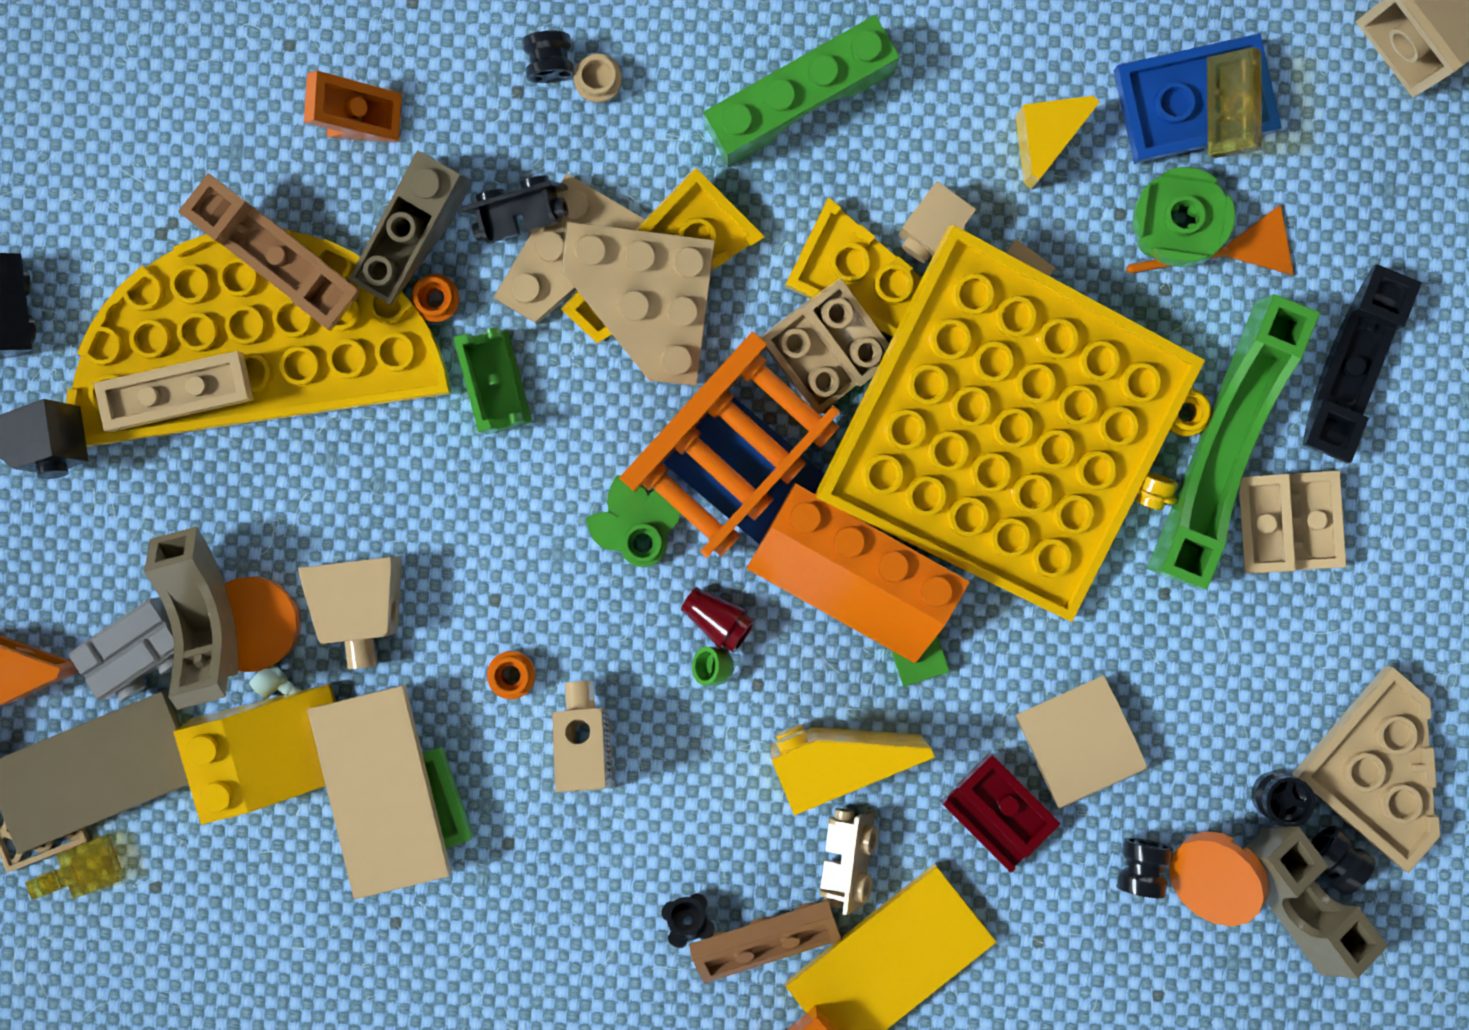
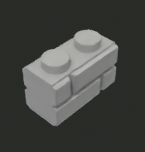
[69,597,174,702]

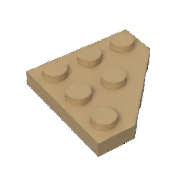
[561,221,715,386]
[1291,665,1440,873]

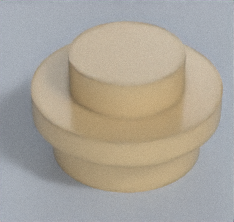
[574,53,622,103]

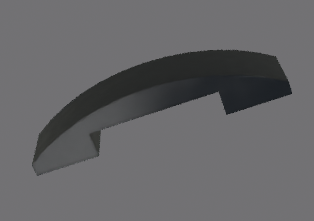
[1302,264,1422,463]

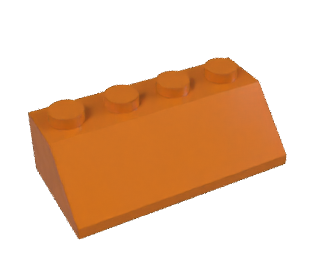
[746,483,970,663]

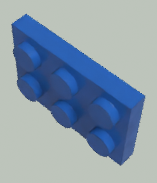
[1113,33,1282,164]

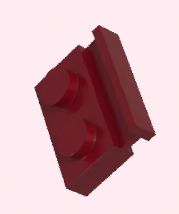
[940,752,1061,873]

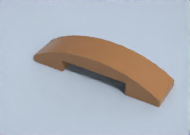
[178,173,361,331]

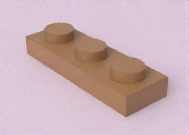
[689,900,841,983]

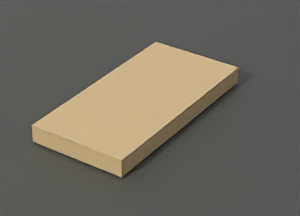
[307,684,452,900]

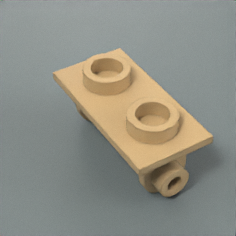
[819,808,878,915]

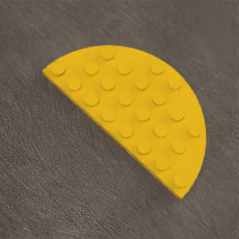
[66,229,452,447]

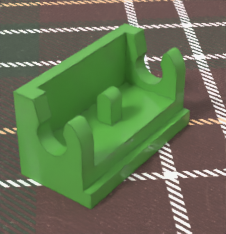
[453,327,533,435]

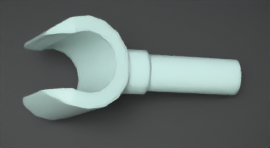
[249,665,301,699]

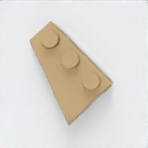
[493,173,645,324]

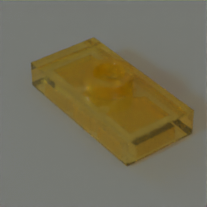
[1207,47,1262,158]

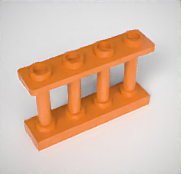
[619,331,840,558]

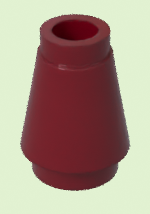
[681,587,755,653]

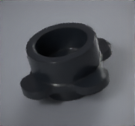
[661,893,715,949]

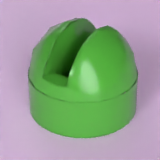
[692,646,735,686]

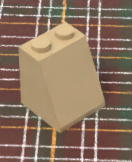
[1355,0,1469,98]

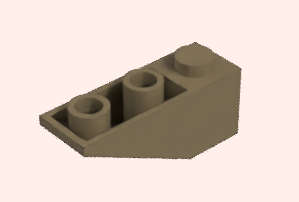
[348,150,473,305]

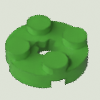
[1133,167,1235,267]

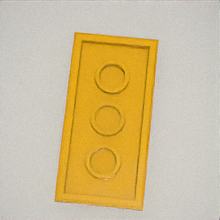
[785,863,997,1030]

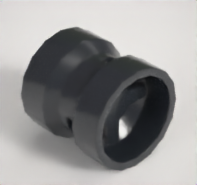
[1251,771,1316,826]
[1311,826,1376,895]
[1116,838,1173,899]

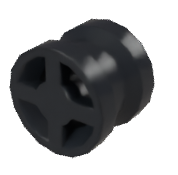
[522,30,575,83]

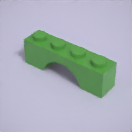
[703,14,900,167]

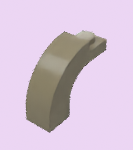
[144,526,238,710]

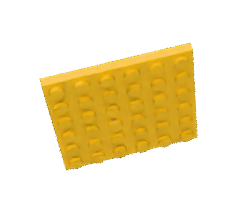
[815,225,1205,622]

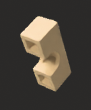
[897,181,1055,276]

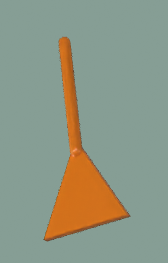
[1126,204,1294,276]

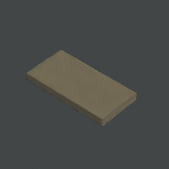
[0,690,188,855]

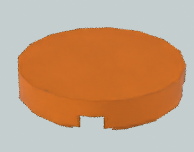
[225,576,301,672]
[1168,831,1270,927]

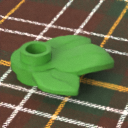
[586,475,680,567]

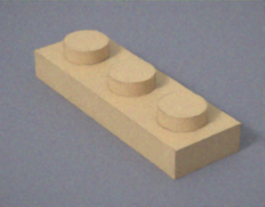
[93,351,254,432]

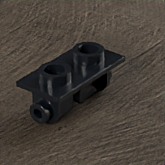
[461,175,569,244]

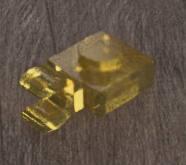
[25,833,125,900]

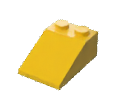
[173,683,336,825]
[770,724,935,816]

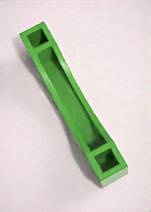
[1146,294,1320,590]

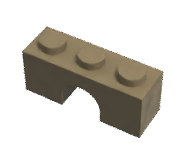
[1243,826,1388,979]

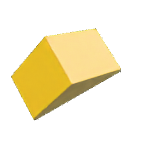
[1015,96,1100,189]

